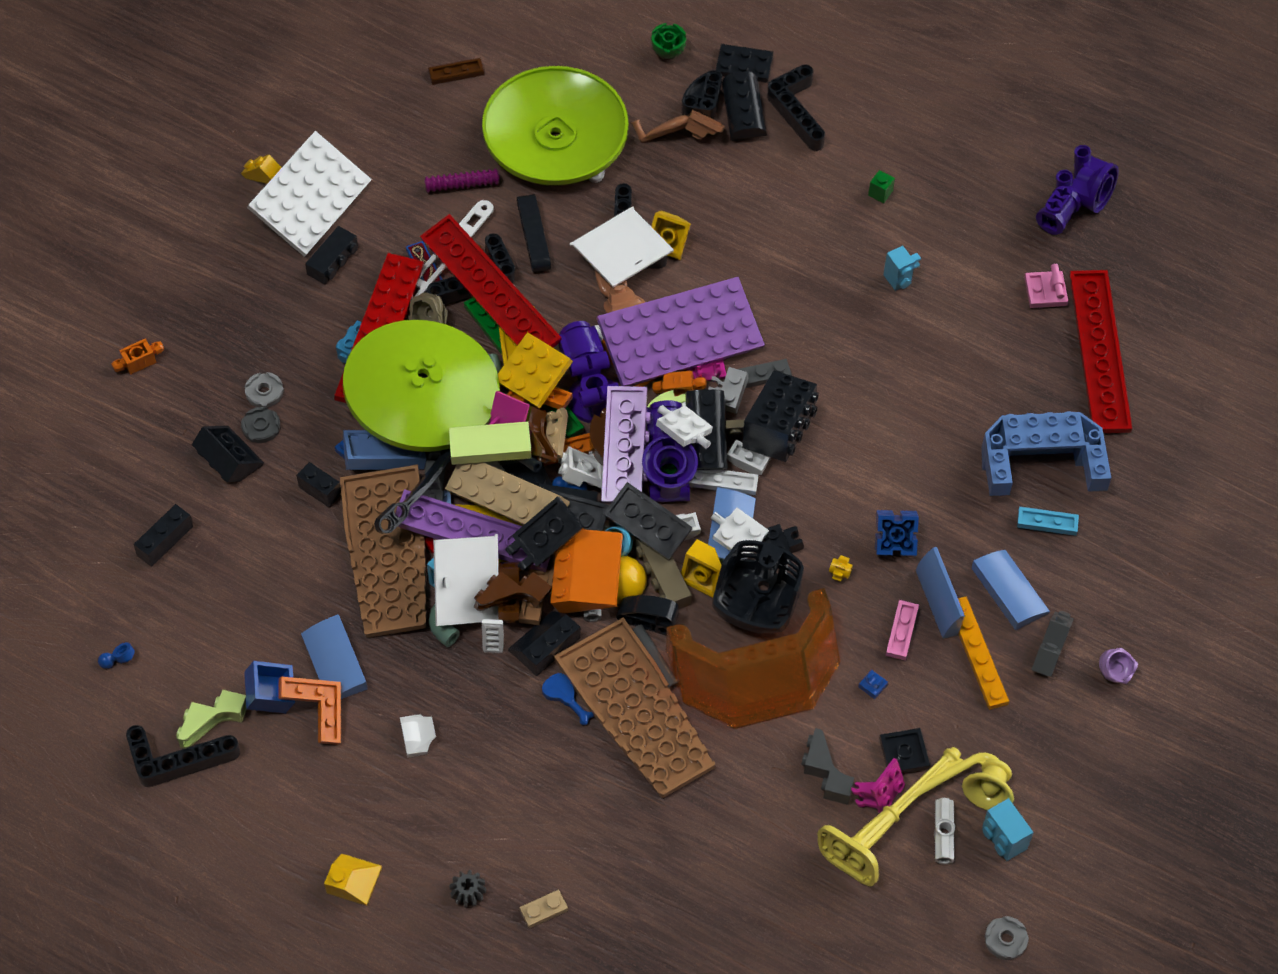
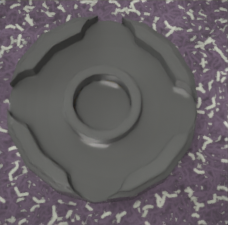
[241,407,280,443]

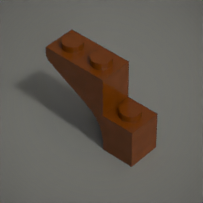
[526,406,557,464]
[474,571,552,611]

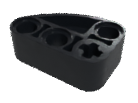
[681,70,722,119]
[616,595,679,636]

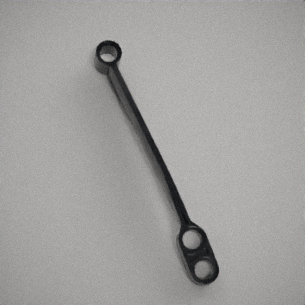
[374,449,451,534]

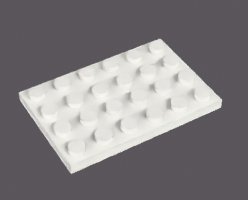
[247,131,372,257]

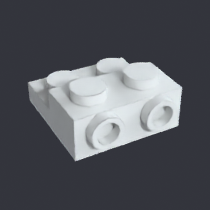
[558,447,603,488]

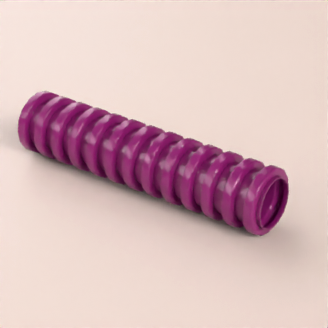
[425,168,499,193]

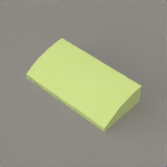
[449,422,531,465]

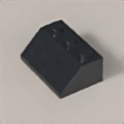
[191,426,264,482]
[508,611,581,677]

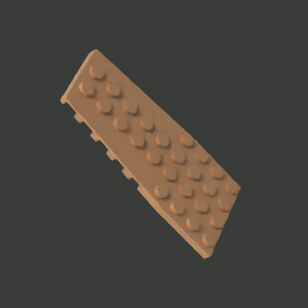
[340,464,426,638]
[554,617,715,798]

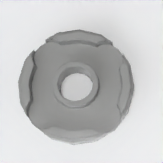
[245,372,284,408]
[984,916,1029,960]

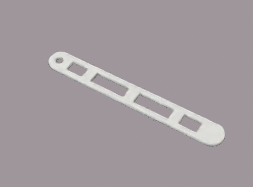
[408,200,493,311]

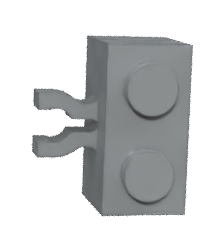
[708,367,748,414]

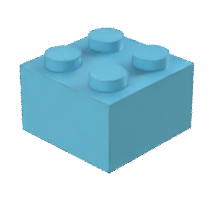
[982,798,1034,861]

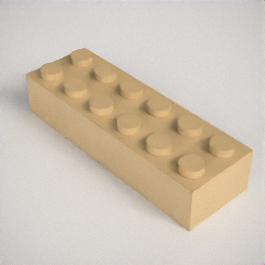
[445,462,570,525]

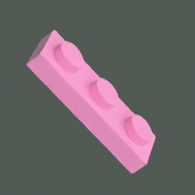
[886,600,919,661]

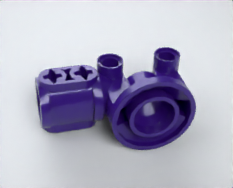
[1036,145,1119,235]
[558,321,619,423]
[642,400,698,502]

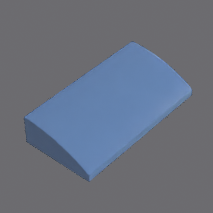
[343,430,426,470]
[708,487,756,565]
[915,547,965,639]
[972,550,1050,630]
[301,614,367,699]

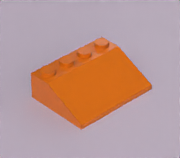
[551,529,623,613]

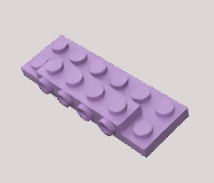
[601,386,651,503]

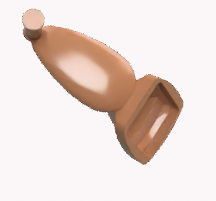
[631,110,725,143]
[595,269,645,314]

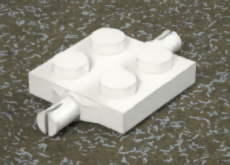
[656,405,713,449]
[711,508,769,559]

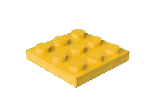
[498,332,573,409]

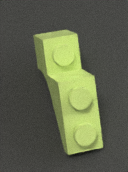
[176,690,247,749]

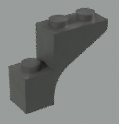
[1031,611,1074,677]
[801,728,854,805]

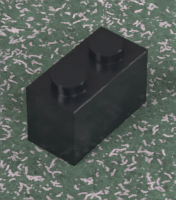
[296,462,341,507]

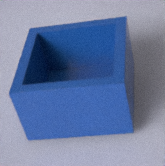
[244,661,295,713]

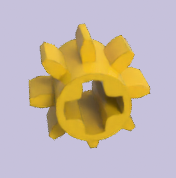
[829,555,853,582]

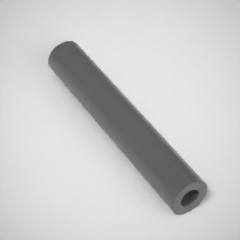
[633,625,679,690]

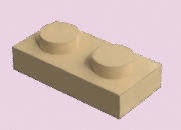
[520,890,568,929]

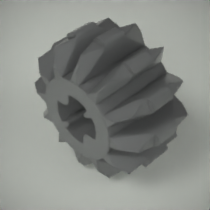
[449,869,486,908]

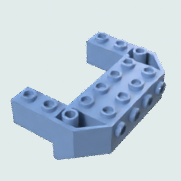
[982,411,1111,496]

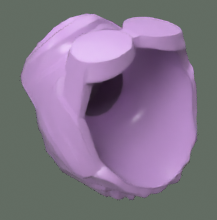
[1099,648,1138,684]

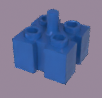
[875,510,919,556]

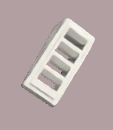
[482,619,504,653]

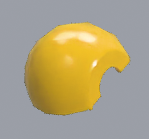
[617,555,647,605]

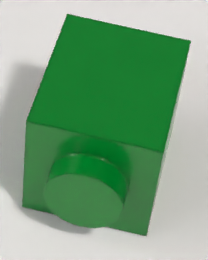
[868,170,895,204]

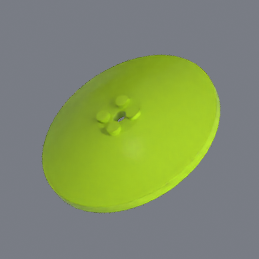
[482,66,628,185]
[343,320,500,452]

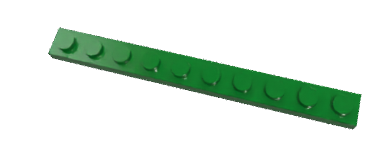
[464,298,584,439]

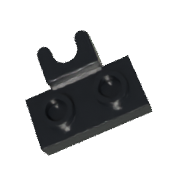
[764,524,804,561]

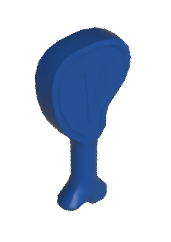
[542,673,594,725]

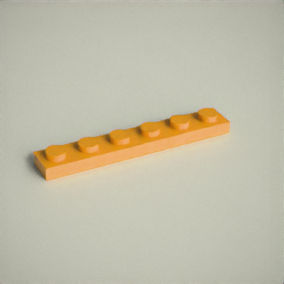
[958,596,1009,710]

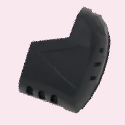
[712,540,804,634]

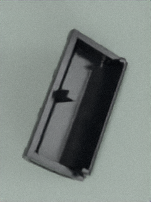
[722,72,767,141]
[685,389,728,470]

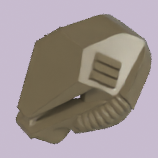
[409,293,448,324]

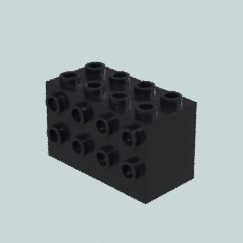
[742,370,819,462]

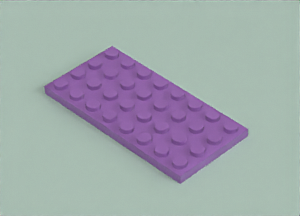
[596,277,765,386]

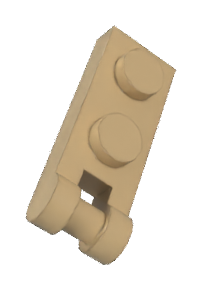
[545,408,568,462]

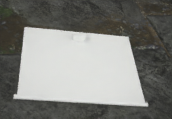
[570,206,674,287]
[433,534,499,626]

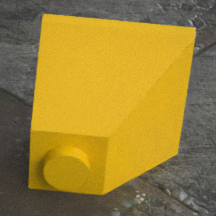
[651,211,691,260]
[681,539,721,598]
[324,854,382,906]

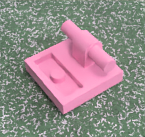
[1024,264,1068,308]

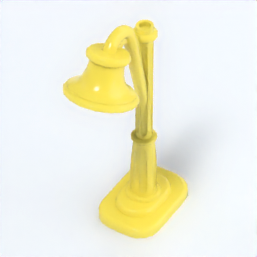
[817,747,1014,886]

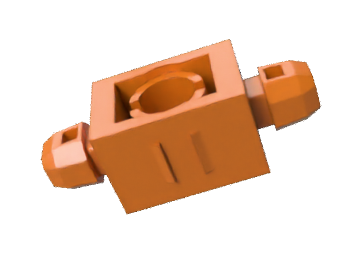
[111,338,164,375]
[652,371,707,396]

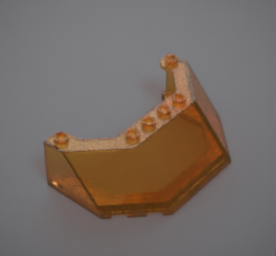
[666,588,840,729]

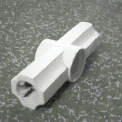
[934,798,955,864]

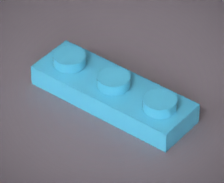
[1017,506,1079,536]

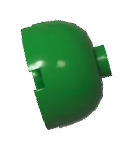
[651,23,686,59]

